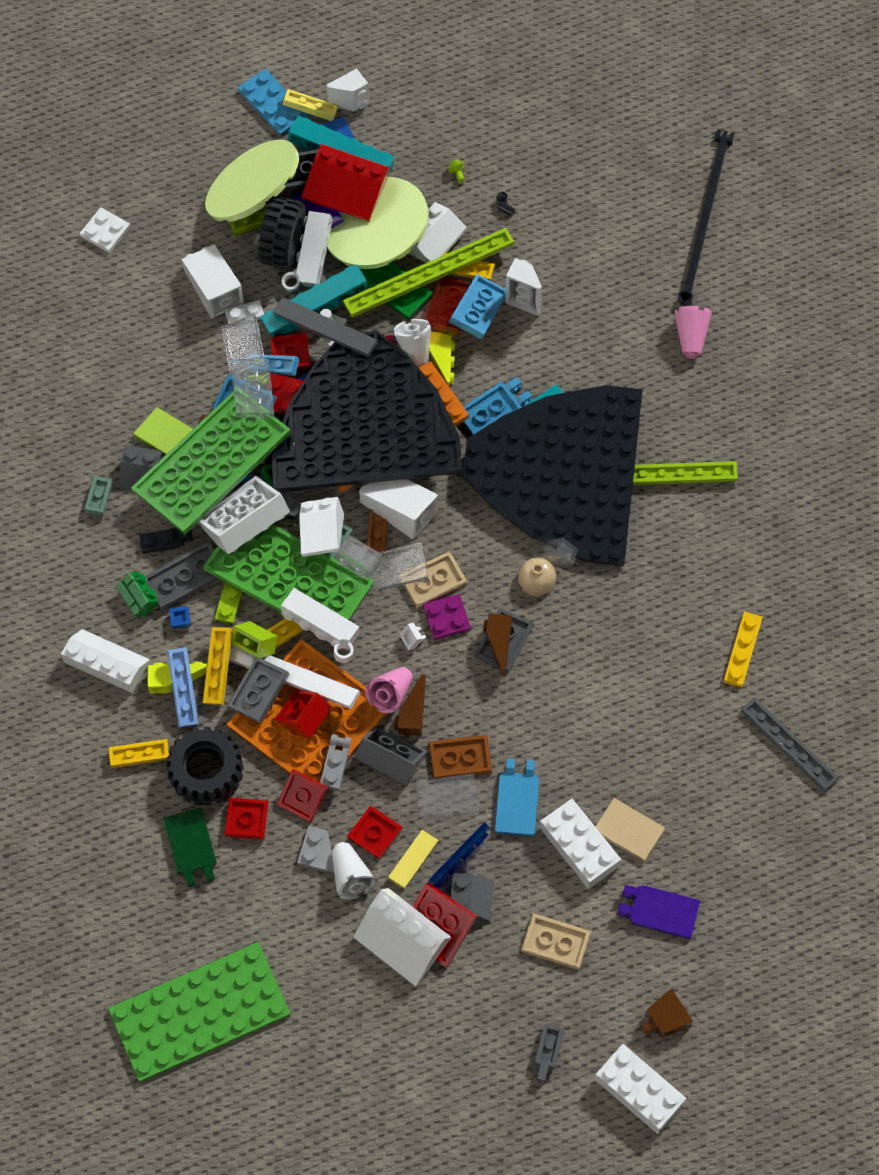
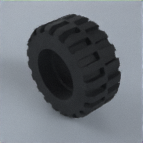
[258,196,306,270]
[166,726,243,806]

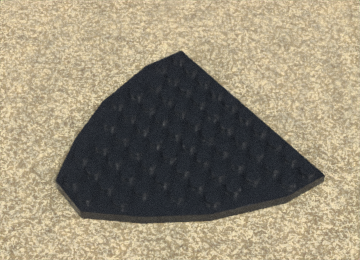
[272,331,463,492]
[462,385,643,567]

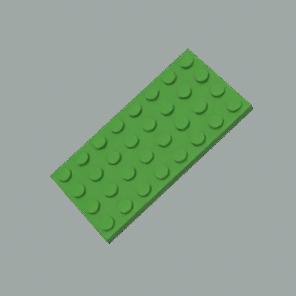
[131,387,291,535]
[203,524,374,621]
[108,942,291,1083]

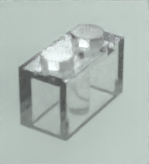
[336,535,381,580]

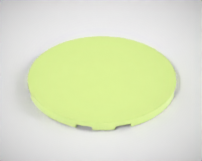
[205,140,299,222]
[327,177,429,269]

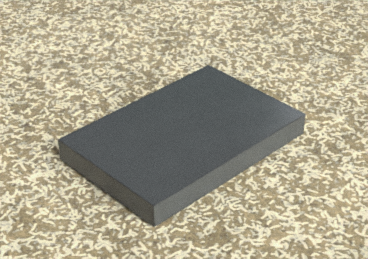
[474,608,534,673]
[227,657,290,724]

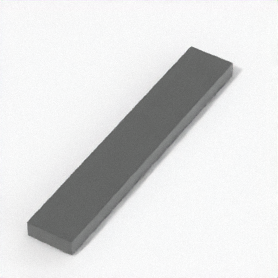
[273,297,378,357]
[740,697,839,792]

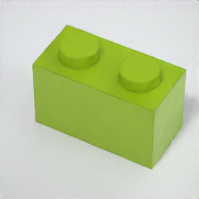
[231,621,277,658]

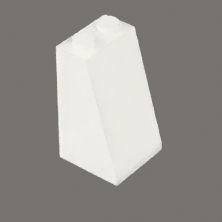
[181,245,244,318]
[359,479,438,540]

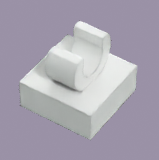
[400,623,426,650]

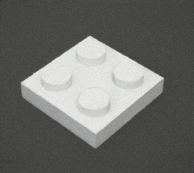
[80,207,131,253]

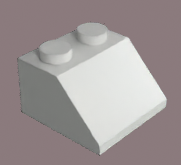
[327,69,369,111]

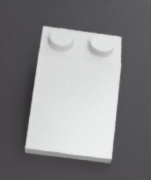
[300,497,344,557]

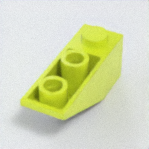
[429,332,455,387]
[148,662,207,694]

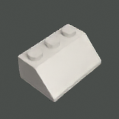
[408,202,467,263]
[505,258,541,316]

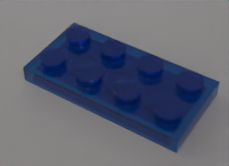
[427,822,490,889]

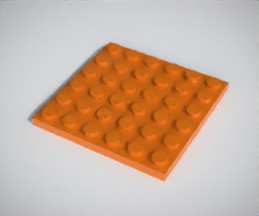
[226,639,387,782]

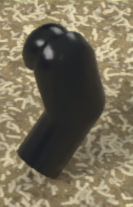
[496,191,516,217]

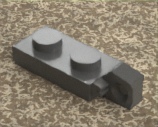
[534,1024,564,1084]

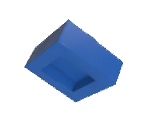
[169,606,191,629]

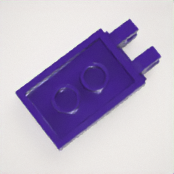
[617,885,700,940]

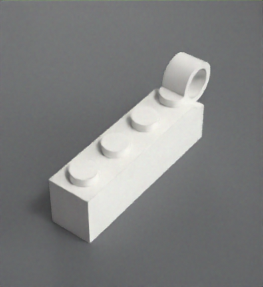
[282,211,333,293]
[281,588,359,663]

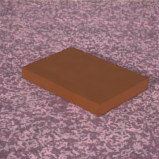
[429,735,492,780]

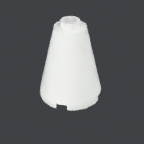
[394,319,431,367]
[332,842,376,900]

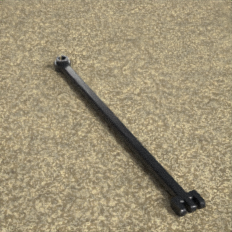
[678,129,735,306]

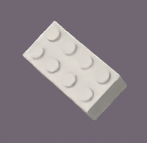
[540,799,621,889]
[595,1044,686,1134]

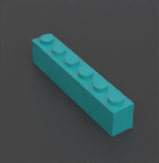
[288,116,395,176]
[260,264,369,337]

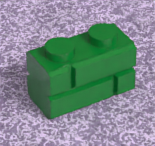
[116,572,159,617]

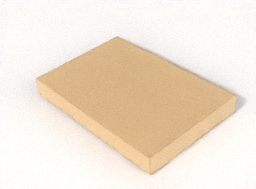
[399,551,468,609]
[595,798,665,862]
[521,913,591,970]

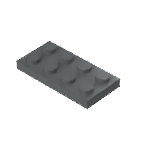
[145,541,219,611]

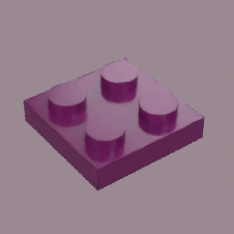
[423,594,471,640]

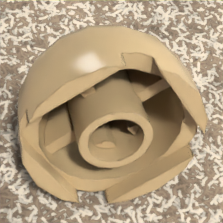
[518,558,557,597]

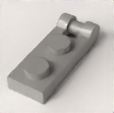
[320,734,352,791]

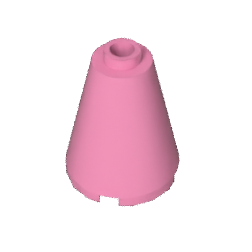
[675,306,712,359]
[365,667,413,714]

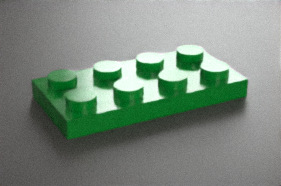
[360,262,433,321]

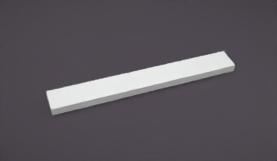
[229,643,360,709]

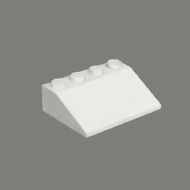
[198,476,290,554]
[354,888,451,986]

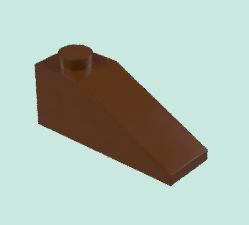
[483,613,512,676]
[395,674,426,736]

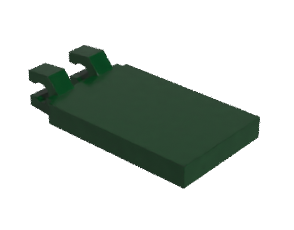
[163,807,217,888]

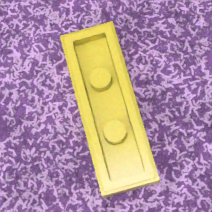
[282,89,338,121]
[388,830,439,890]

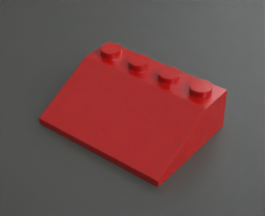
[301,144,389,222]

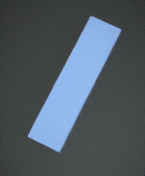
[167,647,199,728]

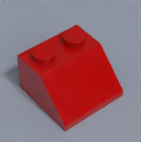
[274,689,332,738]

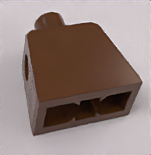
[640,988,693,1038]

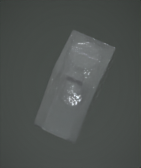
[531,538,578,567]

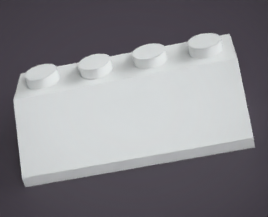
[61,629,150,693]

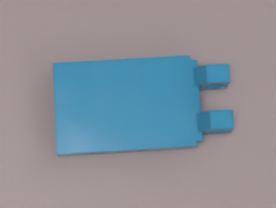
[463,377,532,435]
[495,759,539,837]

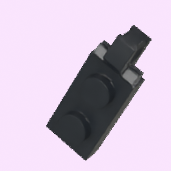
[139,528,193,554]

